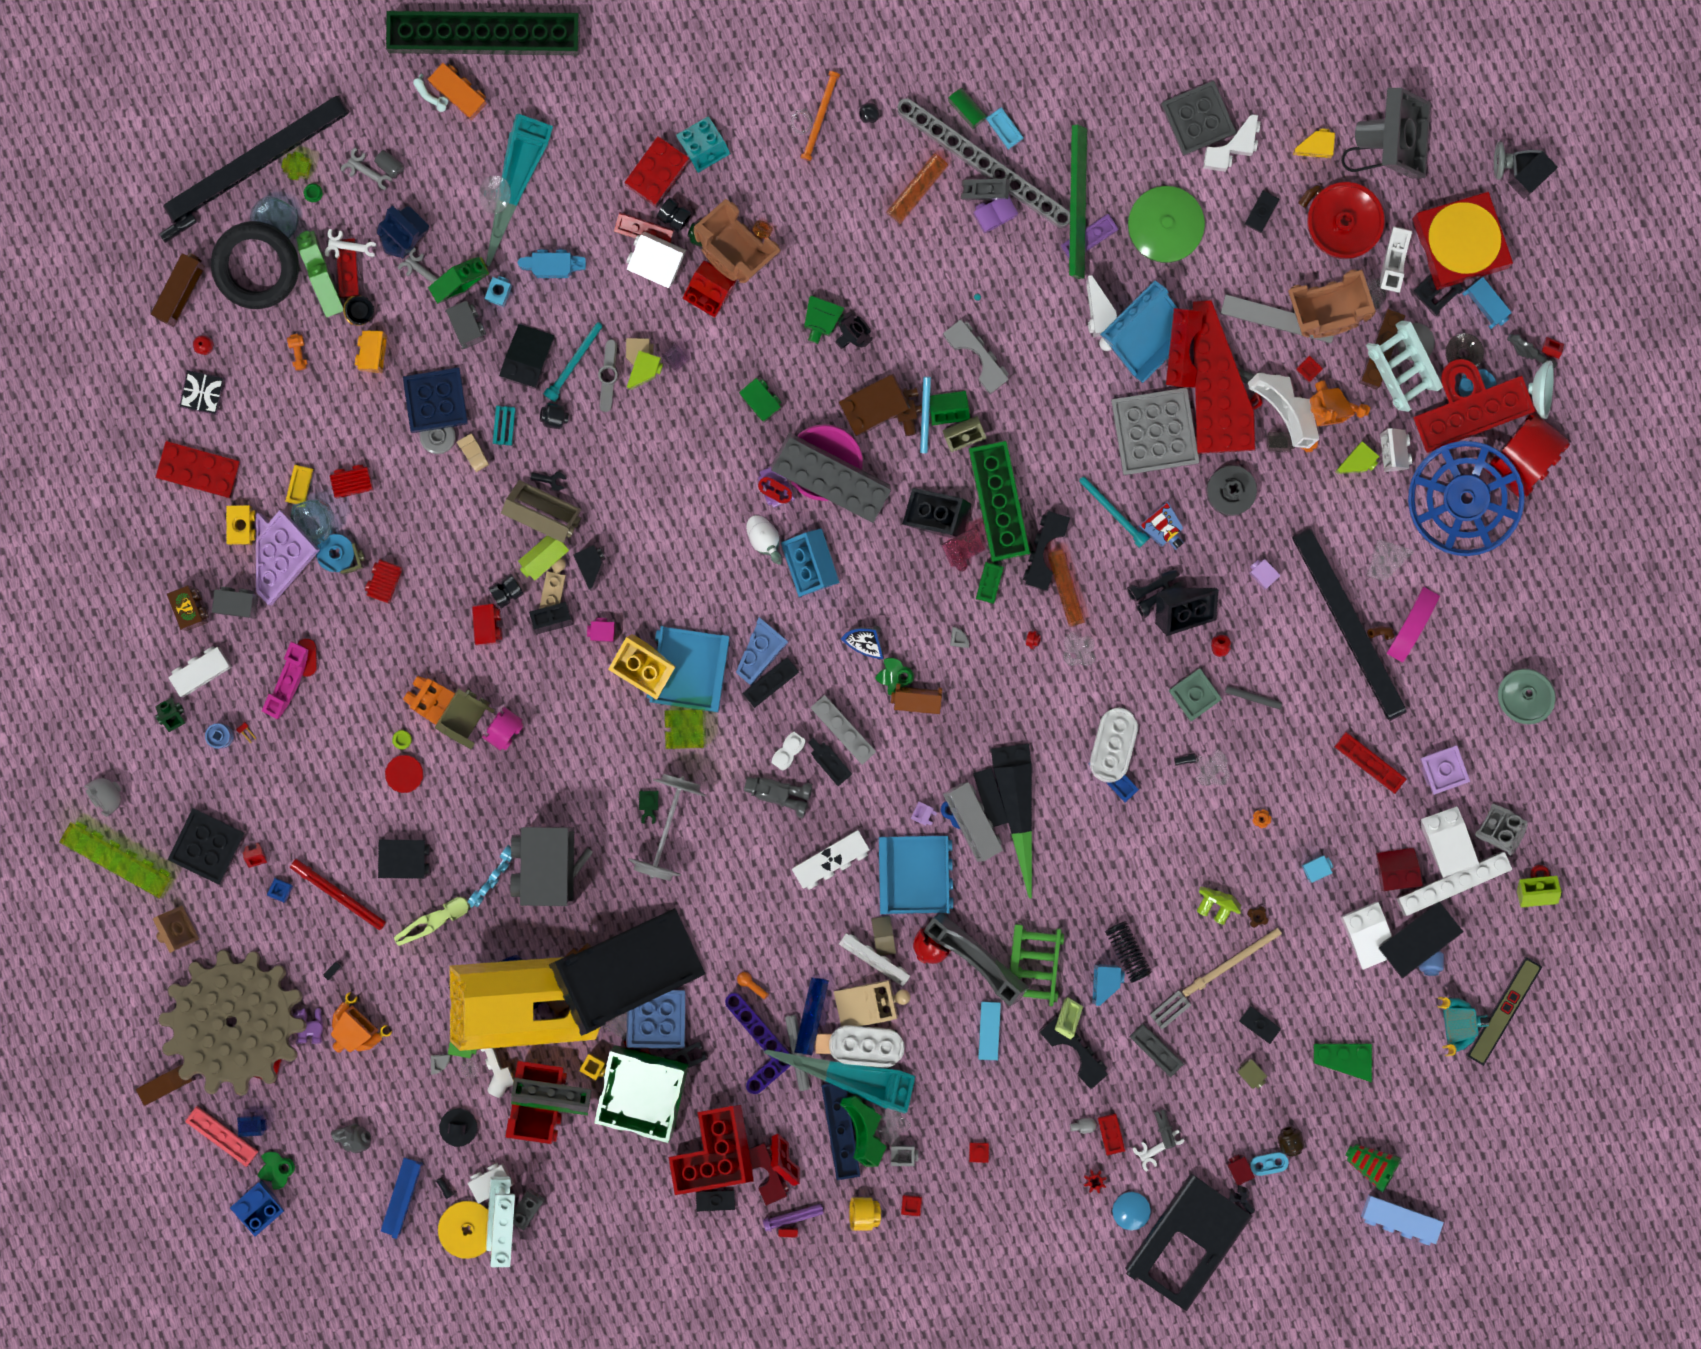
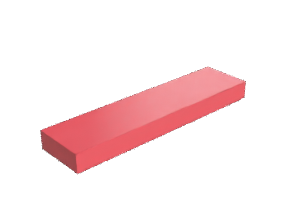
[185,1106,259,1167]

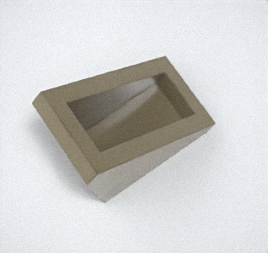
[871,916,896,956]

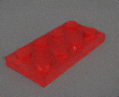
[155,441,240,498]

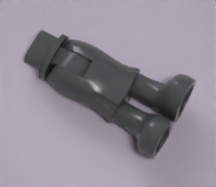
[744,777,813,819]

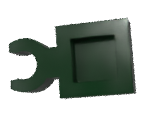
[639,791,658,824]

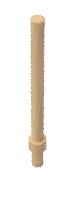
[1182,928,1282,997]

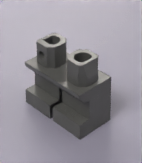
[513,1188,545,1231]

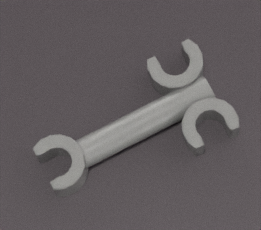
[341,148,392,191]
[398,248,438,284]

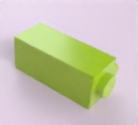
[518,536,569,580]

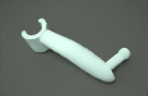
[413,74,448,112]

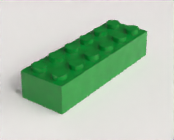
[968,441,1030,563]

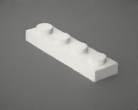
[839,933,910,987]

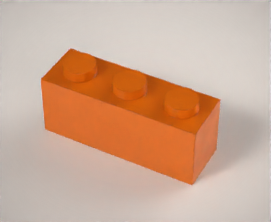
[427,63,487,121]

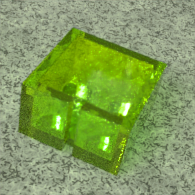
[664,709,706,749]

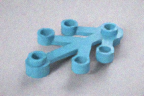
[467,845,513,908]

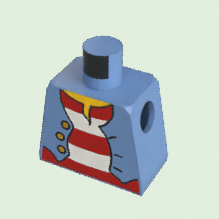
[1138,502,1184,550]

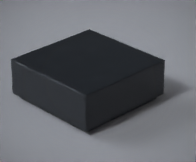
[323,961,343,980]

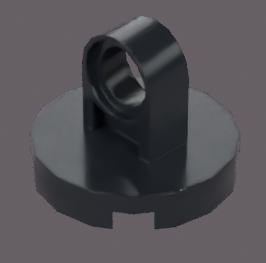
[835,312,873,349]
[439,1108,478,1147]

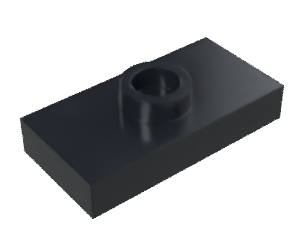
[1244,190,1279,233]
[1239,1006,1281,1044]
[696,1190,735,1212]

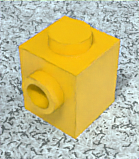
[579,1053,606,1080]

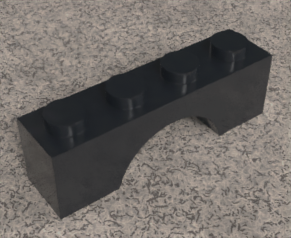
[1023,511,1070,592]
[1039,1016,1108,1089]

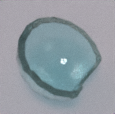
[249,196,299,242]
[290,498,335,545]

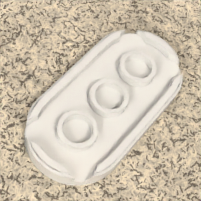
[1090,708,1138,783]
[829,1025,904,1067]

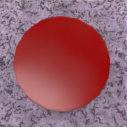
[385,755,424,793]

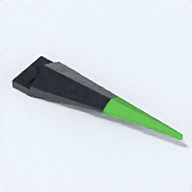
[991,743,1032,899]

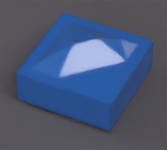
[267,878,293,903]

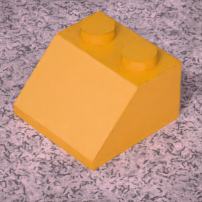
[355,331,387,374]

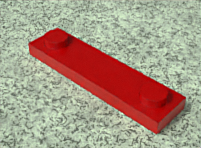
[1334,732,1407,794]

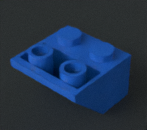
[230,1180,284,1237]

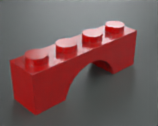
[1166,308,1203,388]

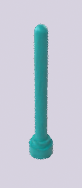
[543,322,602,402]
[1079,477,1150,548]

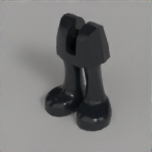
[1127,569,1186,618]

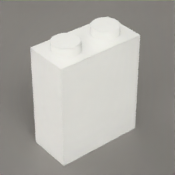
[626,232,686,288]

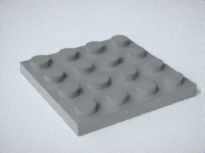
[1111,388,1199,476]

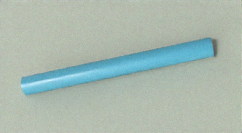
[920,376,931,453]

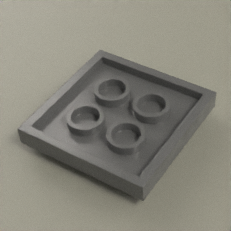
[1161,81,1236,156]

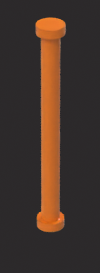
[800,71,840,161]

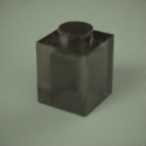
[1267,432,1295,453]

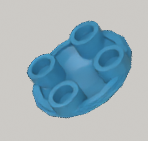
[1112,1192,1151,1230]

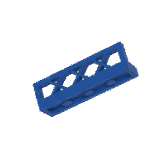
[380,1157,423,1239]

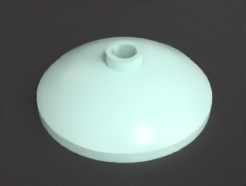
[1529,361,1554,419]

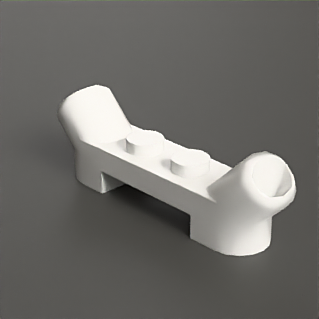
[481,1048,514,1098]

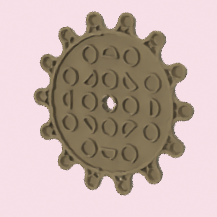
[158,950,307,1096]

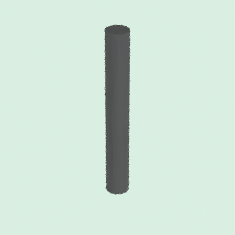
[1225,686,1282,710]

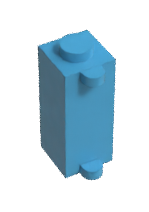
[1462,277,1512,329]

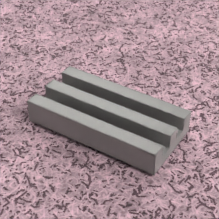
[1149,990,1191,1029]

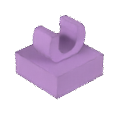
[911,801,937,826]

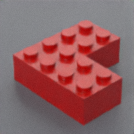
[668,1105,754,1195]

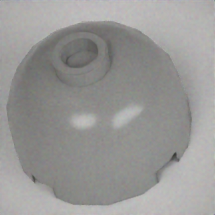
[84,778,121,817]

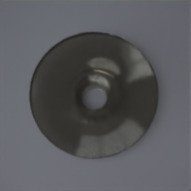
[1445,333,1484,367]

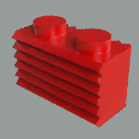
[329,464,374,499]
[365,559,403,604]

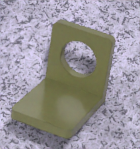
[340,543,365,575]

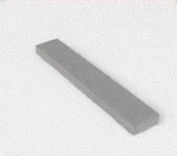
[1220,295,1334,344]

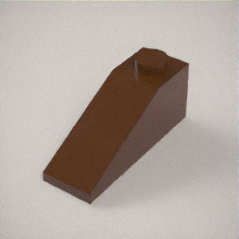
[135,1064,196,1106]

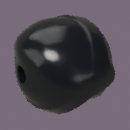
[859,103,880,123]

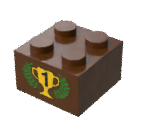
[167,585,209,631]

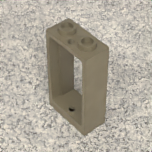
[501,480,581,543]

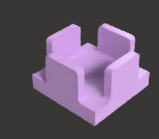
[1420,745,1470,795]

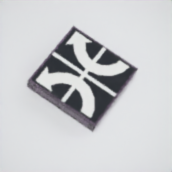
[179,370,225,415]

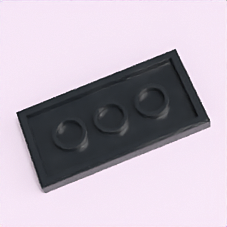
[1378,902,1464,979]

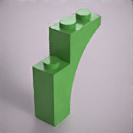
[296,230,344,318]

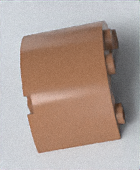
[694,199,781,283]
[1288,270,1376,338]

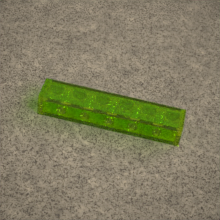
[59,821,174,899]

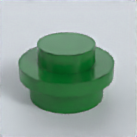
[303,183,323,203]

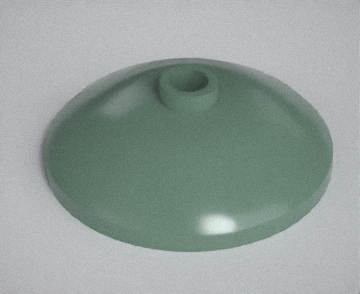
[1498,668,1556,724]

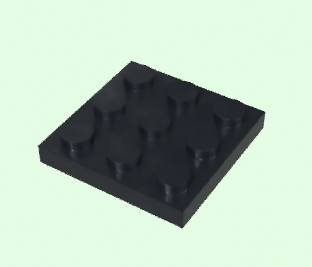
[168,808,245,885]

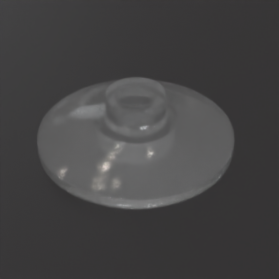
[479,175,511,214]

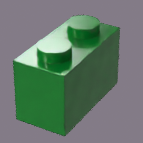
[739,378,782,423]

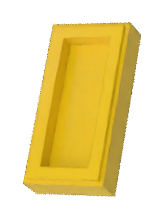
[285,465,314,507]

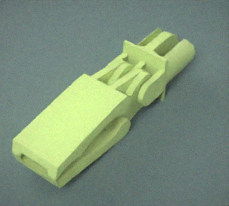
[394,897,470,946]

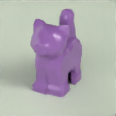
[292,1008,323,1044]

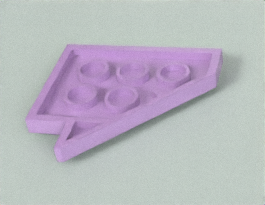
[256,510,320,605]

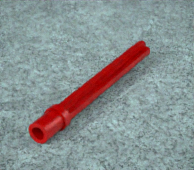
[289,858,386,930]

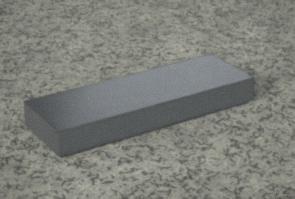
[1129,1023,1184,1078]

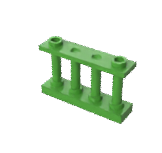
[1010,924,1064,1006]

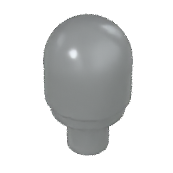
[1070,1118,1097,1134]

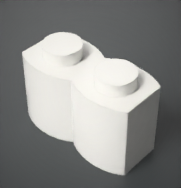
[772,732,805,771]

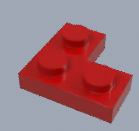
[771,1134,800,1186]

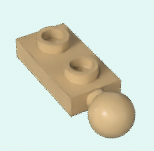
[539,557,566,609]

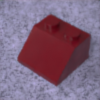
[1376,848,1422,891]

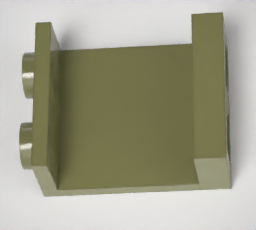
[435,688,495,750]

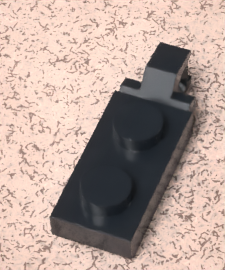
[808,738,852,786]

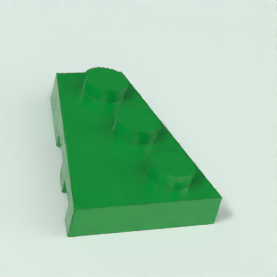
[1313,1044,1372,1082]

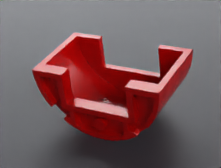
[1485,412,1570,497]
[505,1061,567,1144]

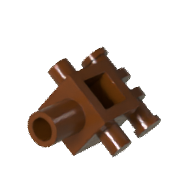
[892,387,922,436]

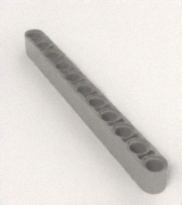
[897,99,1070,228]

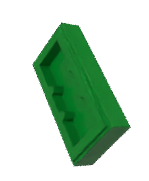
[976,562,1004,604]

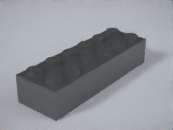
[771,432,891,523]

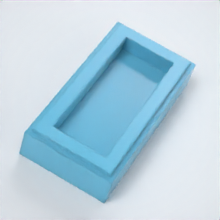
[986,107,1024,150]

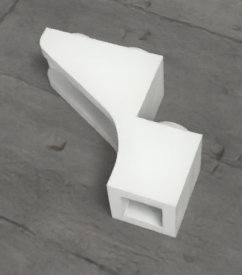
[1203,115,1260,172]

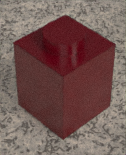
[1226,1154,1255,1186]

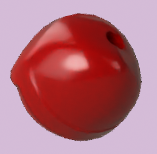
[193,335,214,355]
[1211,635,1231,657]

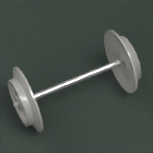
[628,774,706,881]

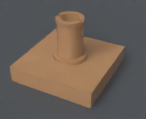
[153,905,199,953]

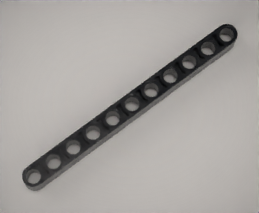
[163,95,349,223]
[1292,528,1407,721]

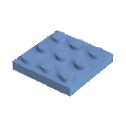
[626,990,685,1049]

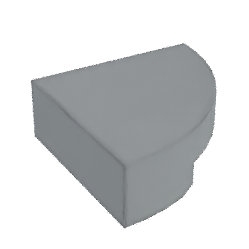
[950,627,969,648]
[431,1055,450,1075]

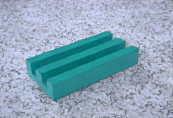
[492,406,516,446]

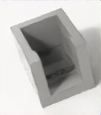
[891,1145,918,1166]

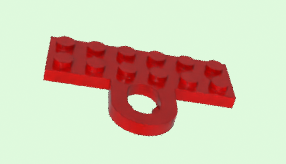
[1413,359,1536,453]

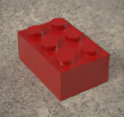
[624,136,690,208]

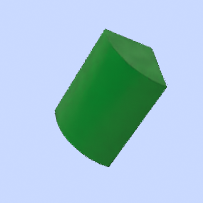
[948,88,987,129]
[930,391,970,426]

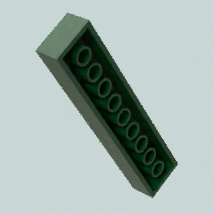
[386,11,580,56]

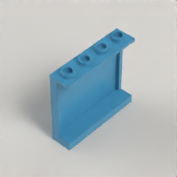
[1100,281,1177,383]
[647,626,730,713]
[879,836,953,914]

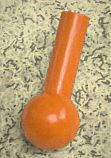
[737,972,769,1000]

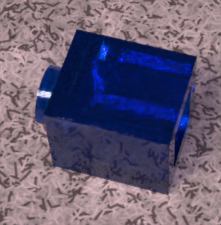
[237,1115,267,1137]

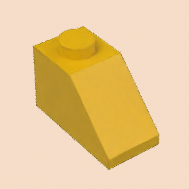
[1293,129,1335,159]

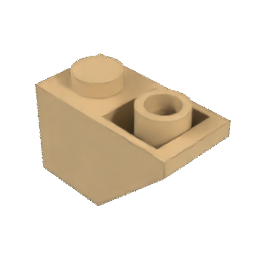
[626,338,654,366]

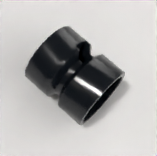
[656,197,692,233]
[488,574,524,609]

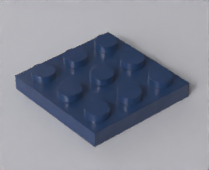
[403,368,468,433]

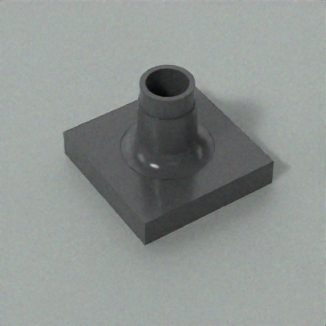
[1355,87,1431,179]

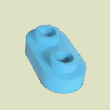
[1250,1152,1289,1176]

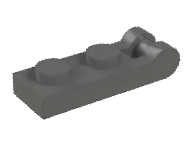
[961,179,1010,201]

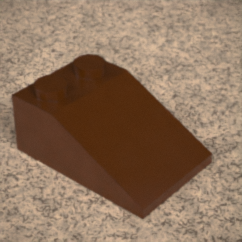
[839,374,910,436]

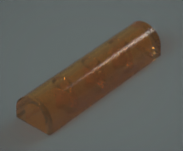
[886,153,948,225]
[1047,549,1085,627]

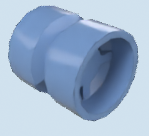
[205,724,234,749]

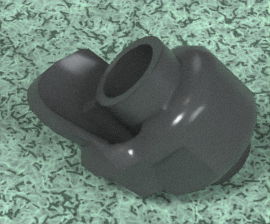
[331,1123,371,1153]

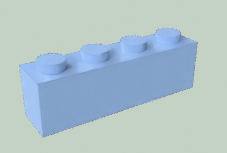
[1361,1195,1444,1246]

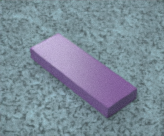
[1061,214,1119,258]

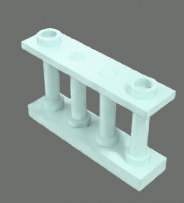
[1366,321,1443,412]
[486,1177,515,1267]

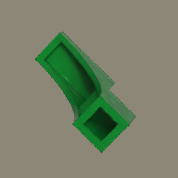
[840,1096,887,1167]

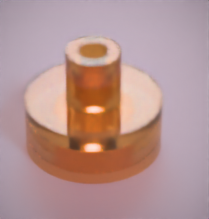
[752,220,773,240]

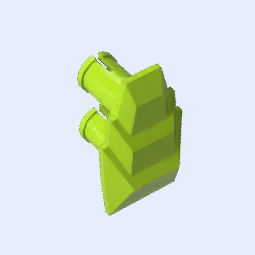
[1196,887,1241,925]

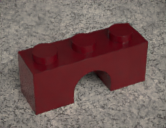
[749,1142,789,1206]

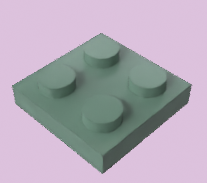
[1168,668,1222,722]

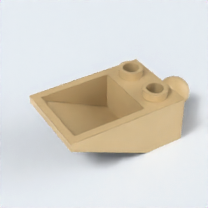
[834,979,911,1026]

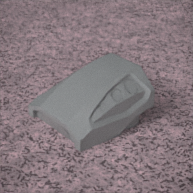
[1475,803,1528,855]

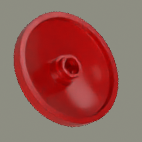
[1307,182,1384,259]

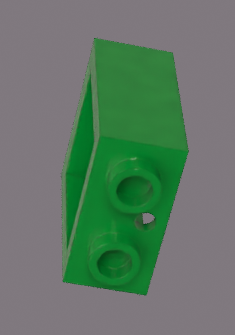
[428,257,488,304]

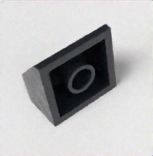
[573,545,606,591]

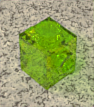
[281,152,312,181]

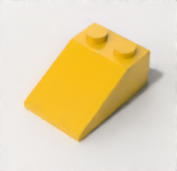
[608,634,676,700]

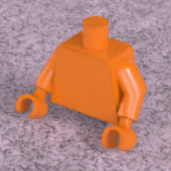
[1310,380,1370,426]

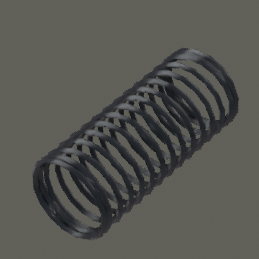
[1105,921,1152,983]

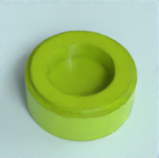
[392,730,412,749]

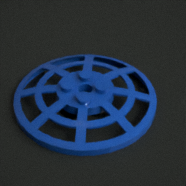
[1408,441,1525,556]

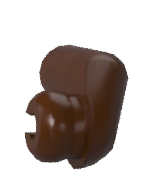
[1298,185,1323,208]

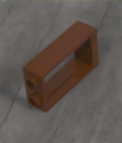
[150,253,205,328]

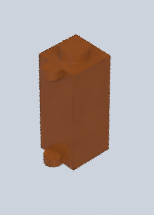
[891,683,942,714]

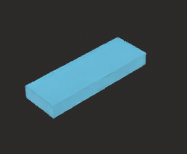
[978,1001,1001,1061]

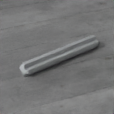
[785,1015,810,1091]

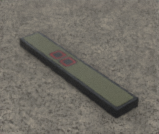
[1466,957,1542,1066]

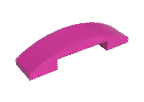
[1386,587,1440,663]
[262,641,308,719]

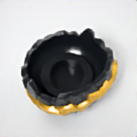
[343,296,374,326]

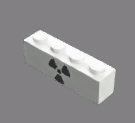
[792,830,869,890]

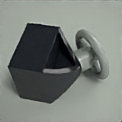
[1494,141,1558,199]

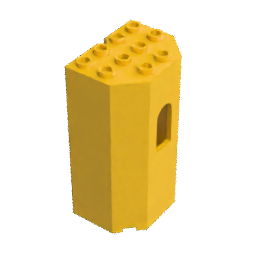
[449,957,600,1051]

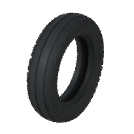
[211,221,299,309]

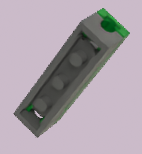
[511,1078,591,1116]

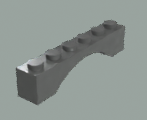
[923,913,1029,1006]

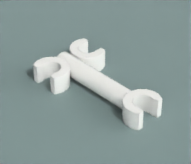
[325,229,377,258]
[1133,1130,1184,1172]

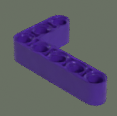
[725,992,791,1094]

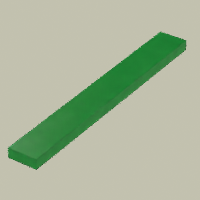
[1069,124,1087,279]

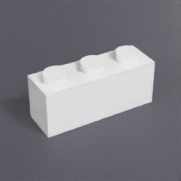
[168,646,232,698]

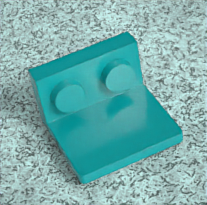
[676,117,731,173]

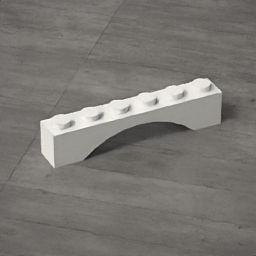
[1396,852,1512,916]

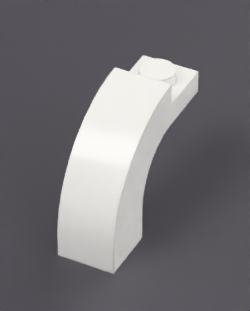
[1380,226,1412,293]

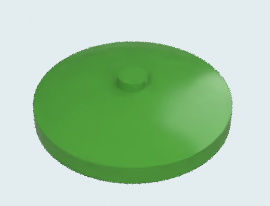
[1128,186,1205,263]

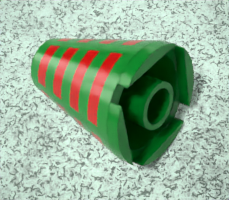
[1345,1144,1401,1192]

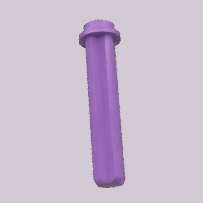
[763,1204,824,1232]

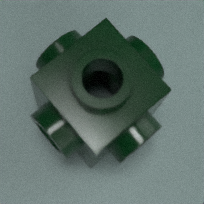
[155,697,186,732]

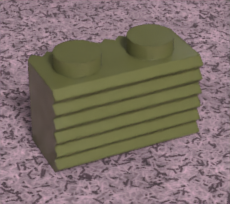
[942,416,986,453]

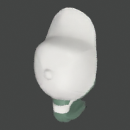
[746,515,782,565]

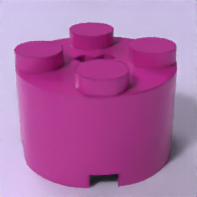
[482,706,524,751]

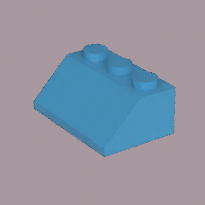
[781,528,840,597]
[1092,964,1125,1006]

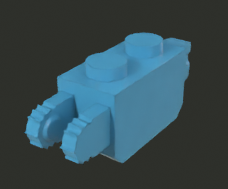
[517,250,586,278]

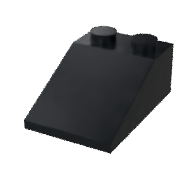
[499,324,555,390]
[902,488,972,540]
[1155,588,1219,636]

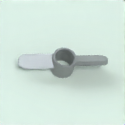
[598,340,618,412]

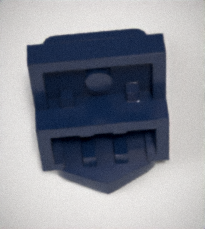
[377,205,429,259]

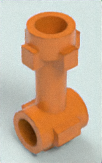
[287,334,308,371]

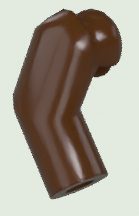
[1367,626,1395,640]

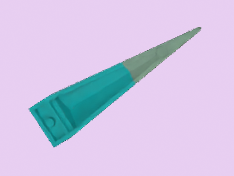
[486,114,553,267]
[764,1050,915,1114]

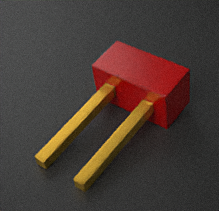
[236,722,256,743]

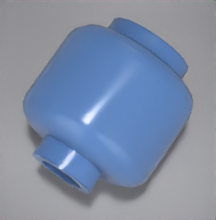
[1419,951,1444,976]

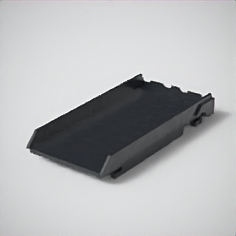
[549,908,705,1036]

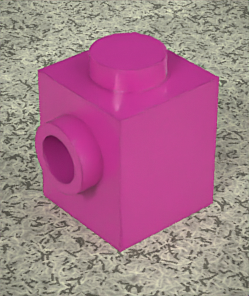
[587,618,615,642]

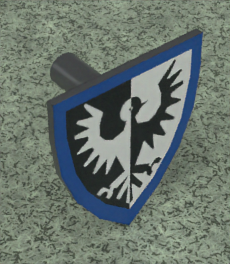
[841,626,884,659]

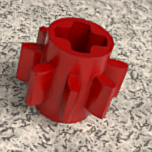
[1083,1169,1107,1194]

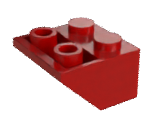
[682,260,737,318]
[472,604,503,646]

